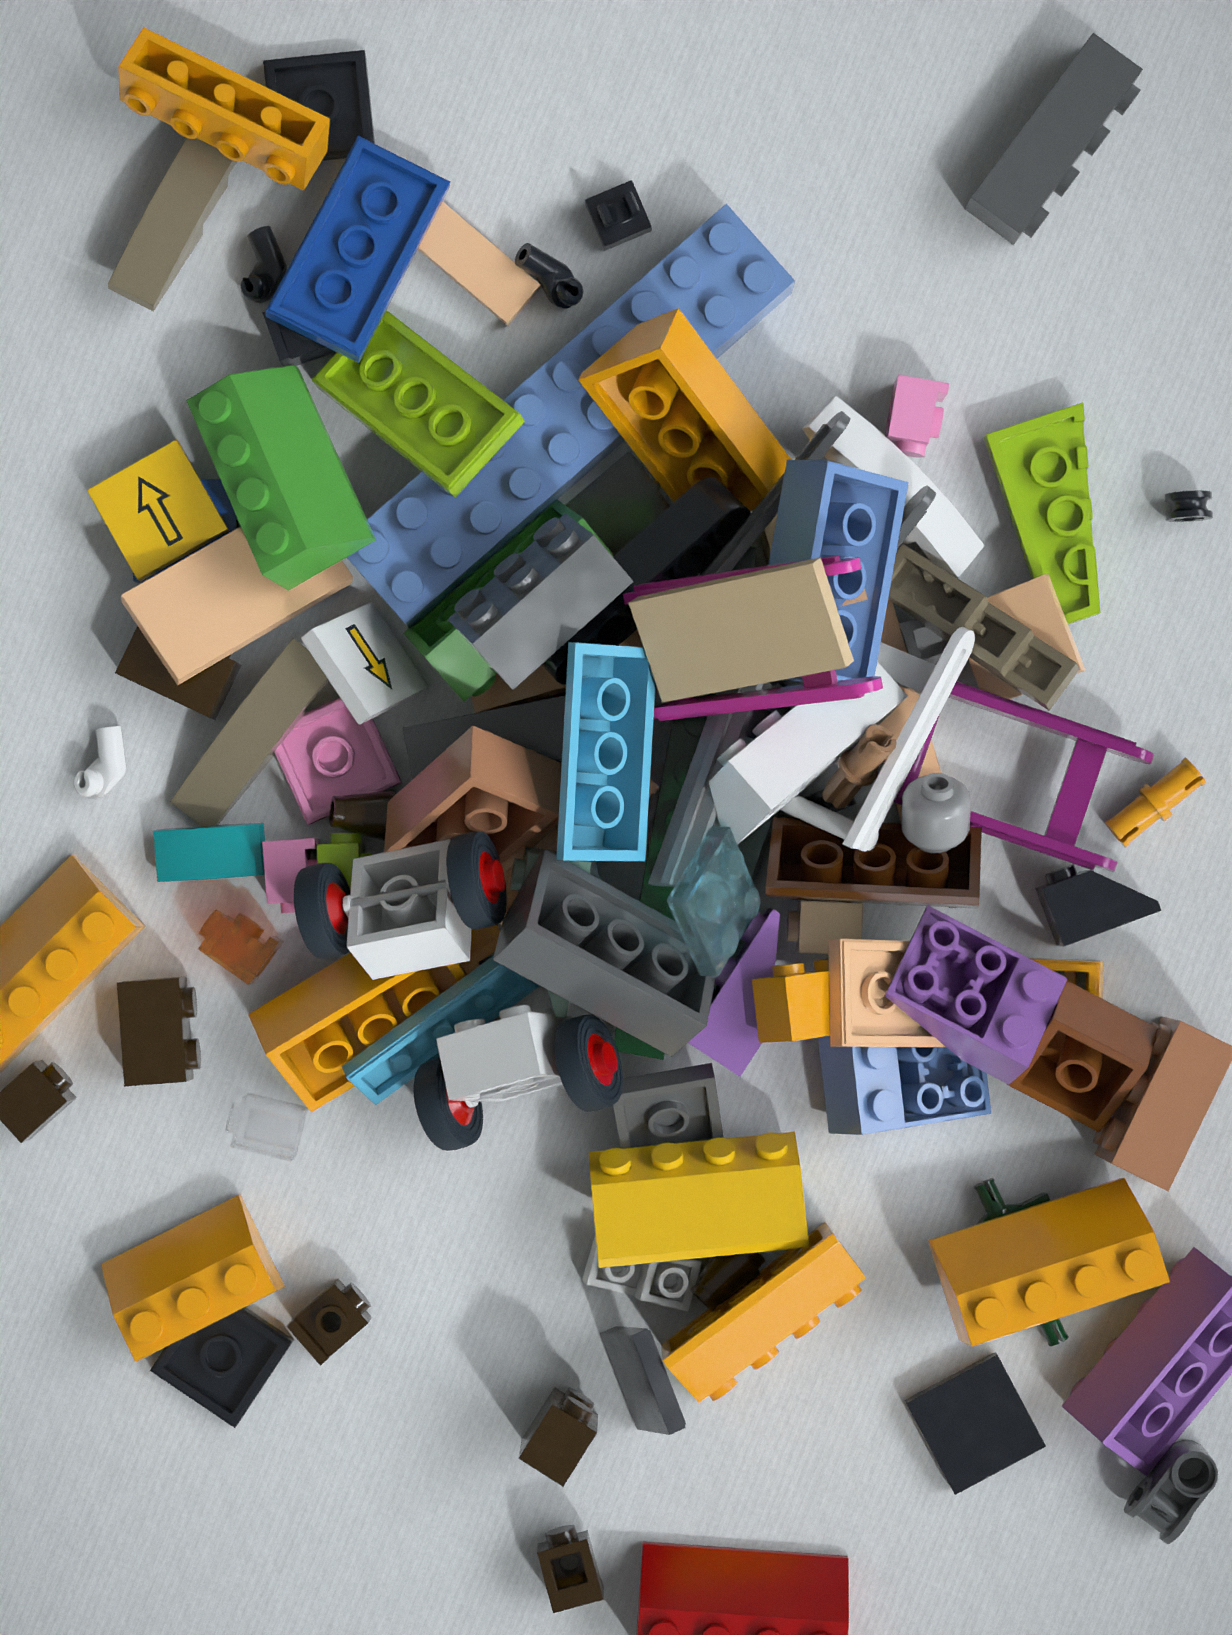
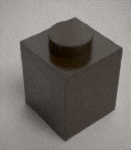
[0,1060,77,1143]

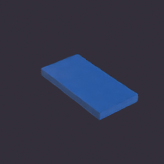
[265,136,450,363]

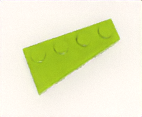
[984,402,1101,625]

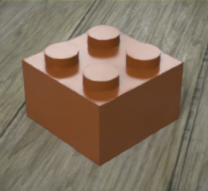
[1007,981,1158,1132]

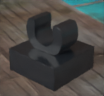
[585,180,652,251]

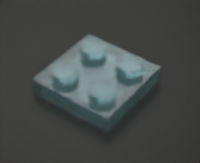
[667,825,761,977]

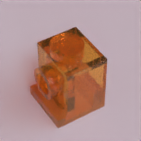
[198,909,284,985]

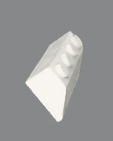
[709,662,908,850]

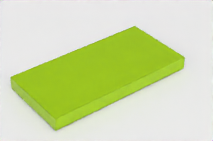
[312,310,525,498]

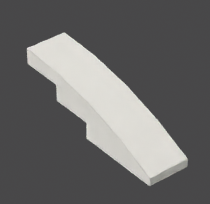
[802,396,985,578]

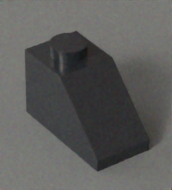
[1035,864,1162,947]

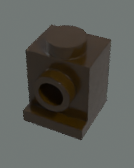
[286,1279,372,1366]
[537,1525,604,1613]

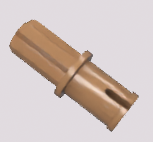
[822,724,897,809]

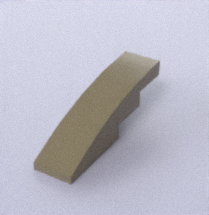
[108,138,237,312]
[888,544,1080,711]
[170,638,328,827]

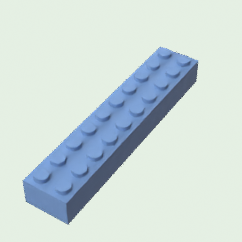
[346,204,795,629]

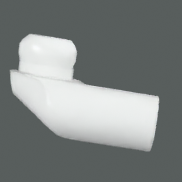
[74,726,126,799]

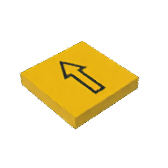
[87,439,230,581]

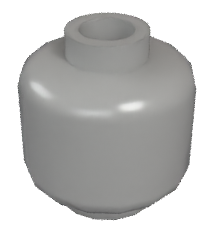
[901,773,971,853]

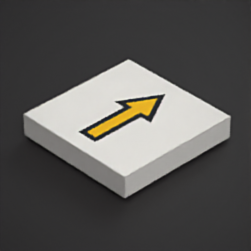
[301,602,429,725]

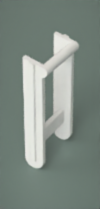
[780,627,975,851]

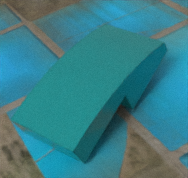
[153,823,265,882]

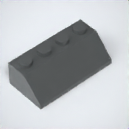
[493,849,721,1057]

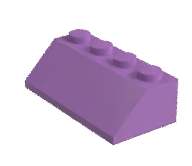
[1061,1247,1232,1476]

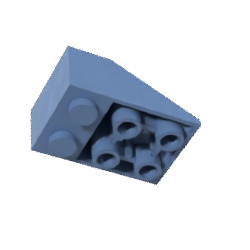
[818,1036,991,1135]

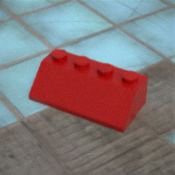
[636,1541,849,1635]

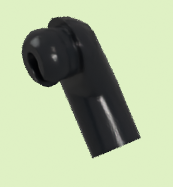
[240,226,287,303]
[515,243,584,309]

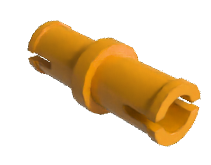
[1104,757,1206,848]

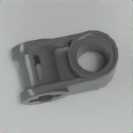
[1124,1440,1218,1544]

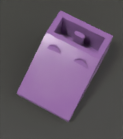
[885,905,1067,1085]
[688,908,780,1077]

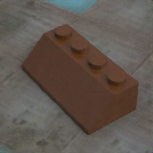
[766,817,982,909]

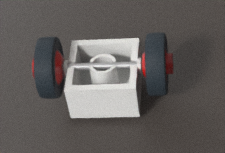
[294,832,507,980]
[413,1005,623,1151]

